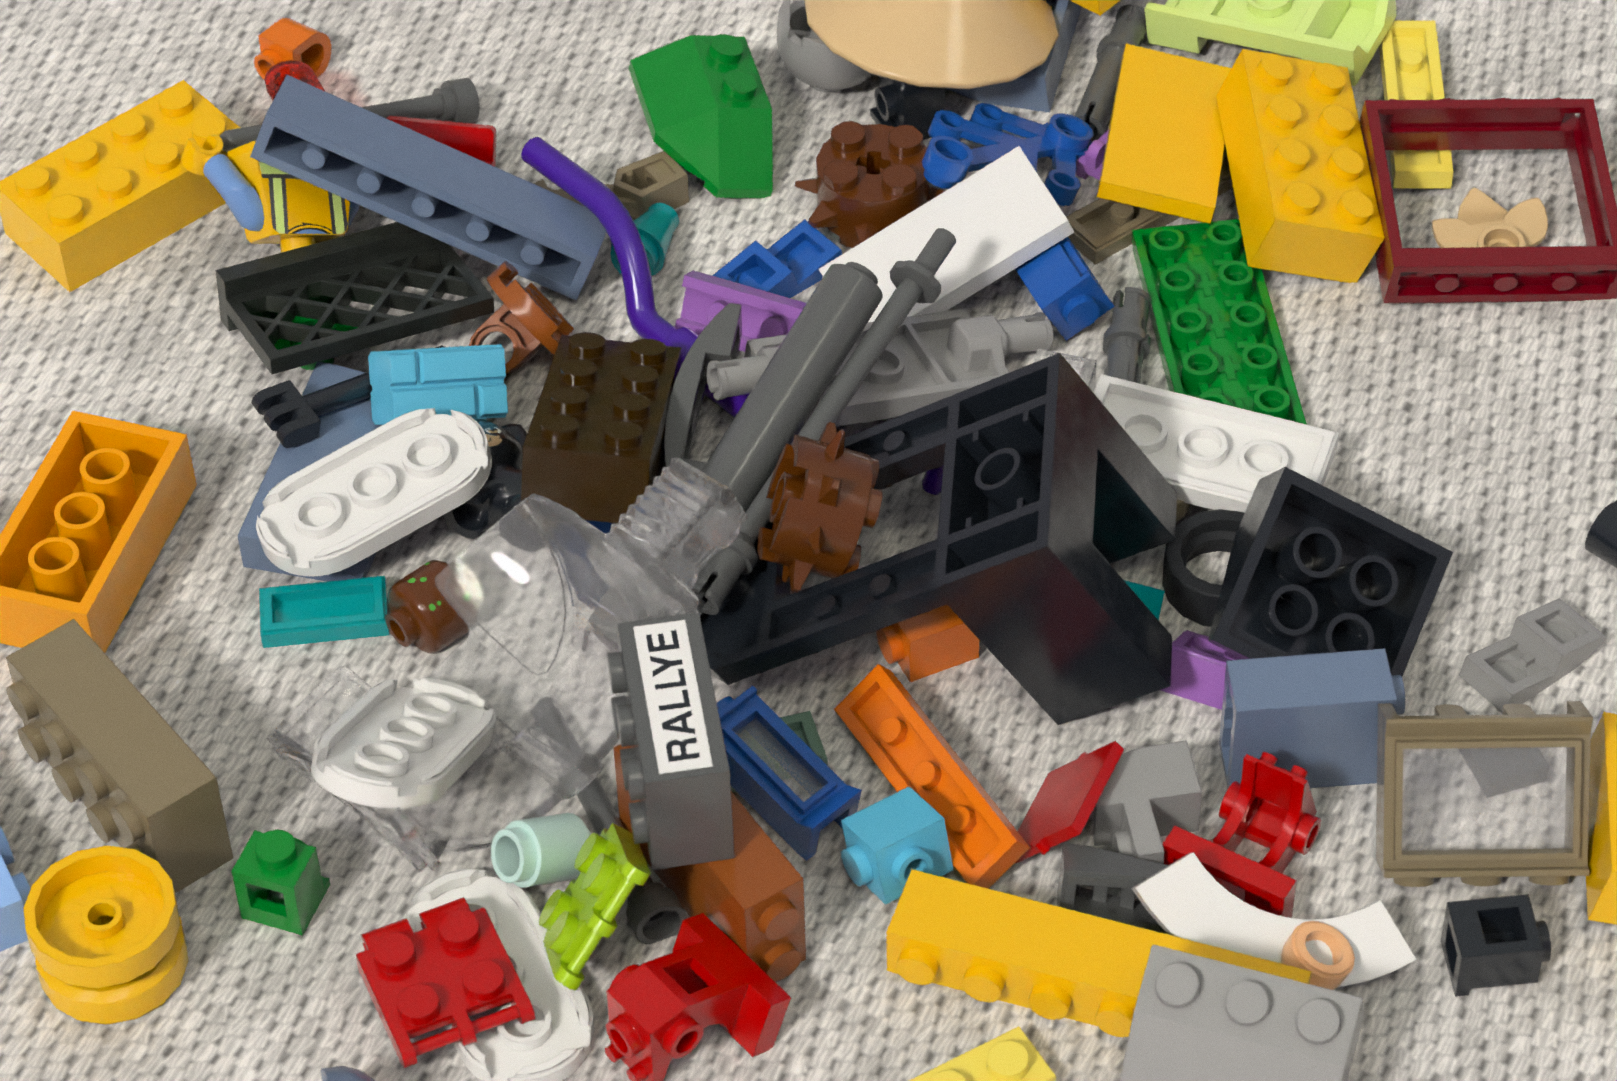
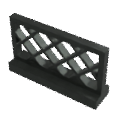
[216,222,495,375]

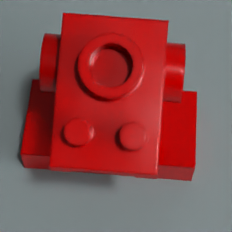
[1162,752,1321,918]
[605,913,791,1081]

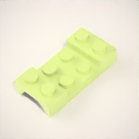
[1144,0,1397,86]

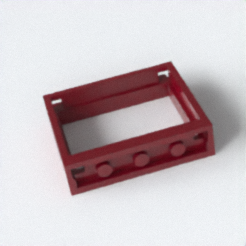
[1359,97,1617,303]

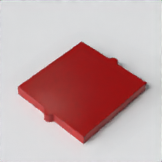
[1015,741,1124,863]

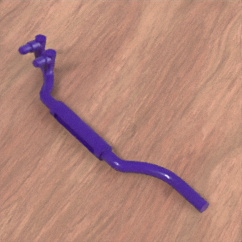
[521,137,943,495]

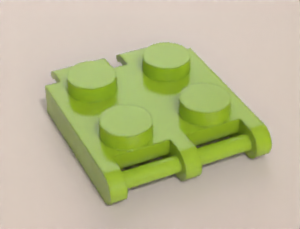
[539,822,651,991]

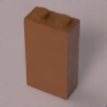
[613,744,806,981]

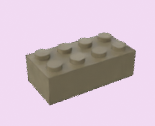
[6,619,233,893]

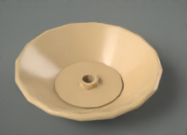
[804,0,1058,89]

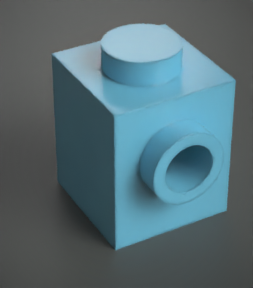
[841,786,954,905]

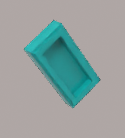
[259,576,390,648]

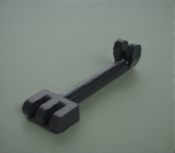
[251,345,445,448]

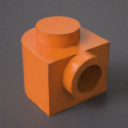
[254,18,331,86]

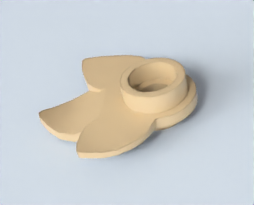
[1432,188,1548,248]

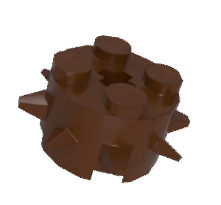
[795,121,946,248]
[758,422,883,593]

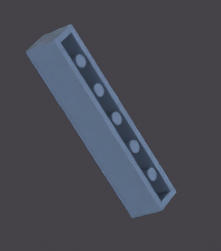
[250,75,606,301]

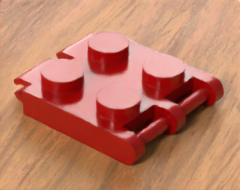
[356,897,535,1069]

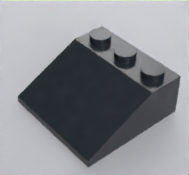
[1208,467,1453,676]

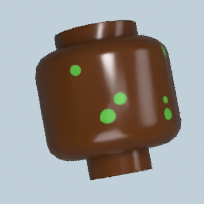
[385,560,483,654]

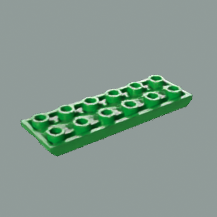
[1132,219,1307,425]

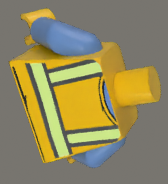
[181,134,360,253]

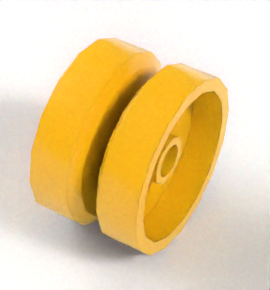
[23,846,189,1025]

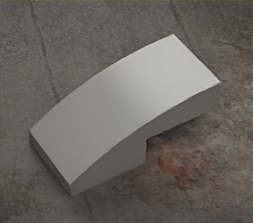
[1459,598,1605,712]

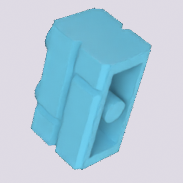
[368,344,508,425]

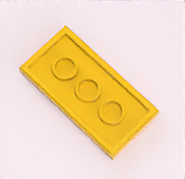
[1097,44,1231,224]

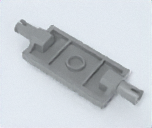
[706,308,1053,427]

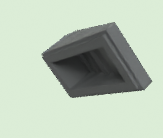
[1057,843,1169,934]

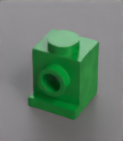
[231,830,330,936]

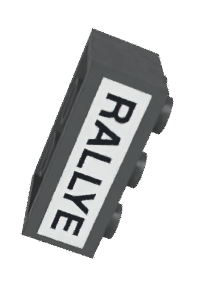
[607,612,735,870]

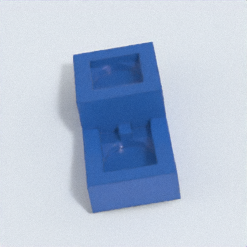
[712,219,843,298]

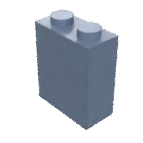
[1219,649,1405,788]

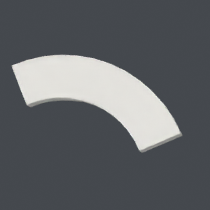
[1131,852,1417,987]

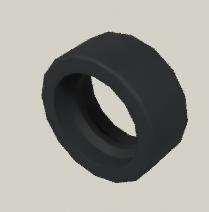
[1162,509,1245,627]

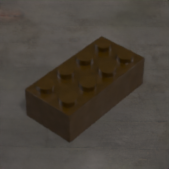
[520,332,682,526]

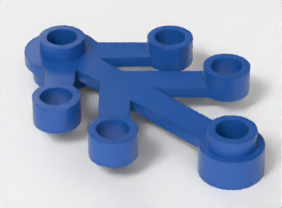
[922,103,1093,206]

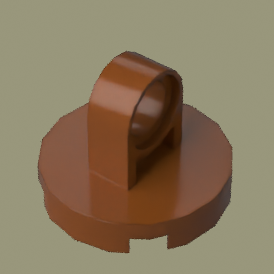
[469,261,575,375]

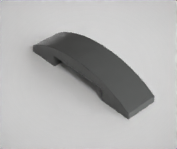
[664,303,742,516]

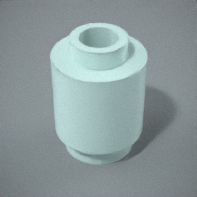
[491,813,591,888]

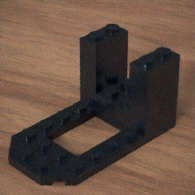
[700,353,1177,725]

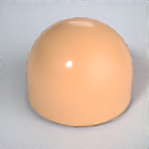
[1281,921,1355,990]

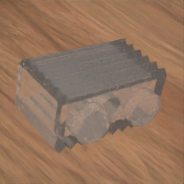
[593,457,748,612]

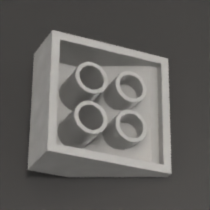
[1119,944,1364,1081]

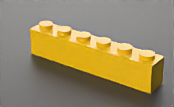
[886,869,1311,1037]

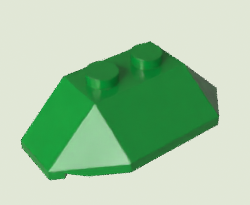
[628,34,773,199]

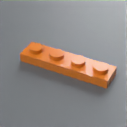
[834,664,1030,889]

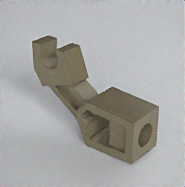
[533,151,689,220]

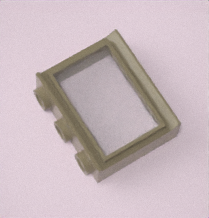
[1376,701,1593,887]

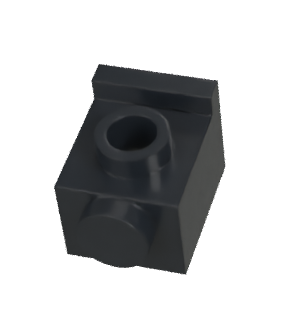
[870,76,945,140]
[1441,894,1551,997]

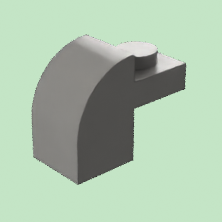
[1093,741,1202,895]

